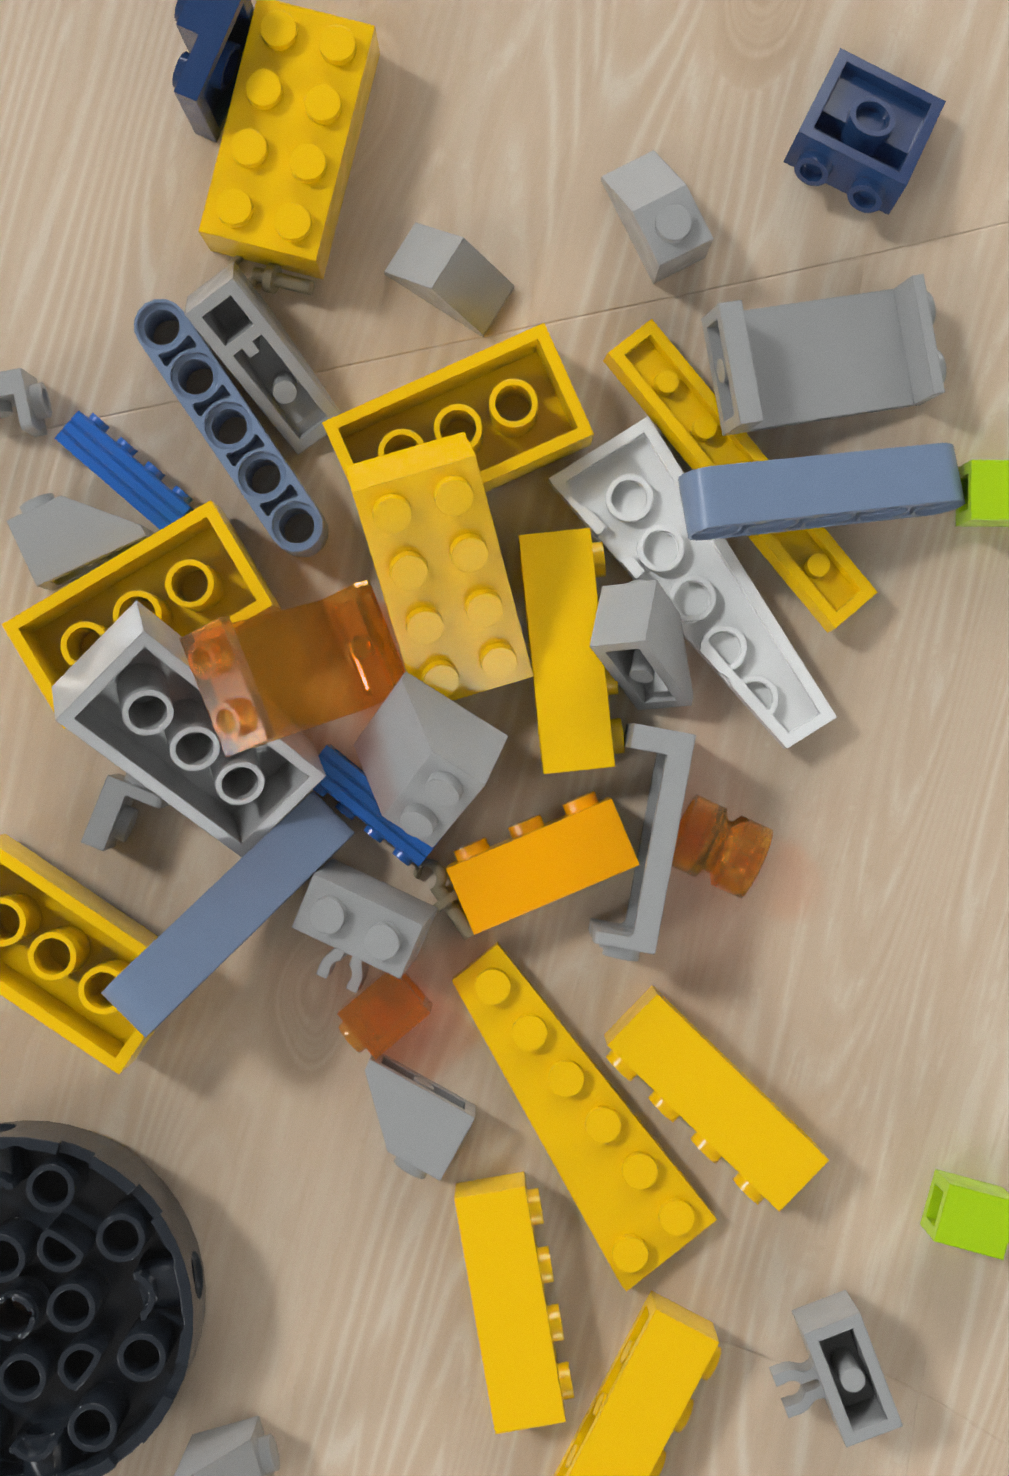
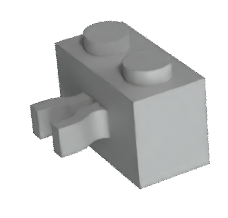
[292,859,438,993]
[769,1290,903,1448]

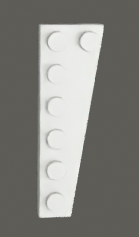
[548,416,837,749]

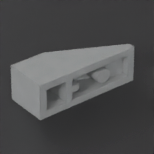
[185,262,341,455]

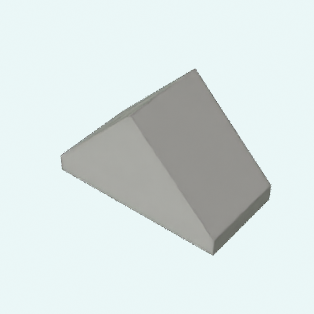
[384,222,514,337]

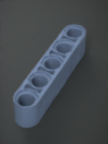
[134,299,328,557]
[678,443,965,541]
[101,791,355,1038]

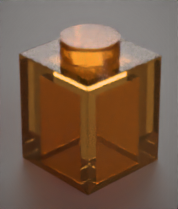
[337,971,433,1060]

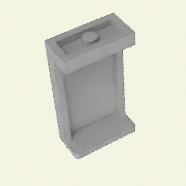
[588,723,696,961]

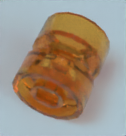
[672,794,773,899]

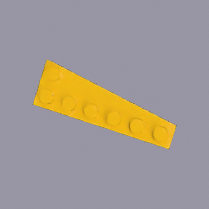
[452,941,717,1292]

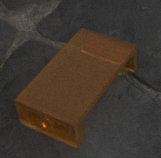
[179,580,405,758]

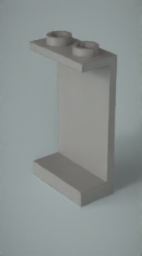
[701,274,946,436]

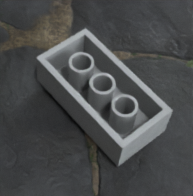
[51,600,326,857]

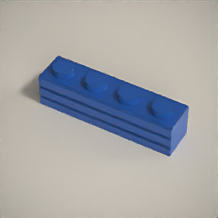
[55,411,194,530]
[313,744,443,866]

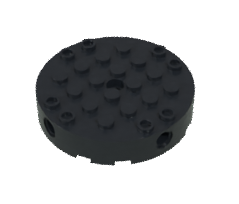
[0,1120,206,1476]

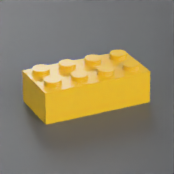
[198,0,380,279]
[322,323,594,493]
[345,432,534,701]
[1,500,282,729]
[0,834,158,1074]

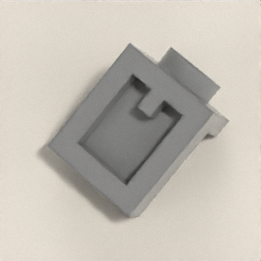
[0,368,52,437]
[81,773,169,851]

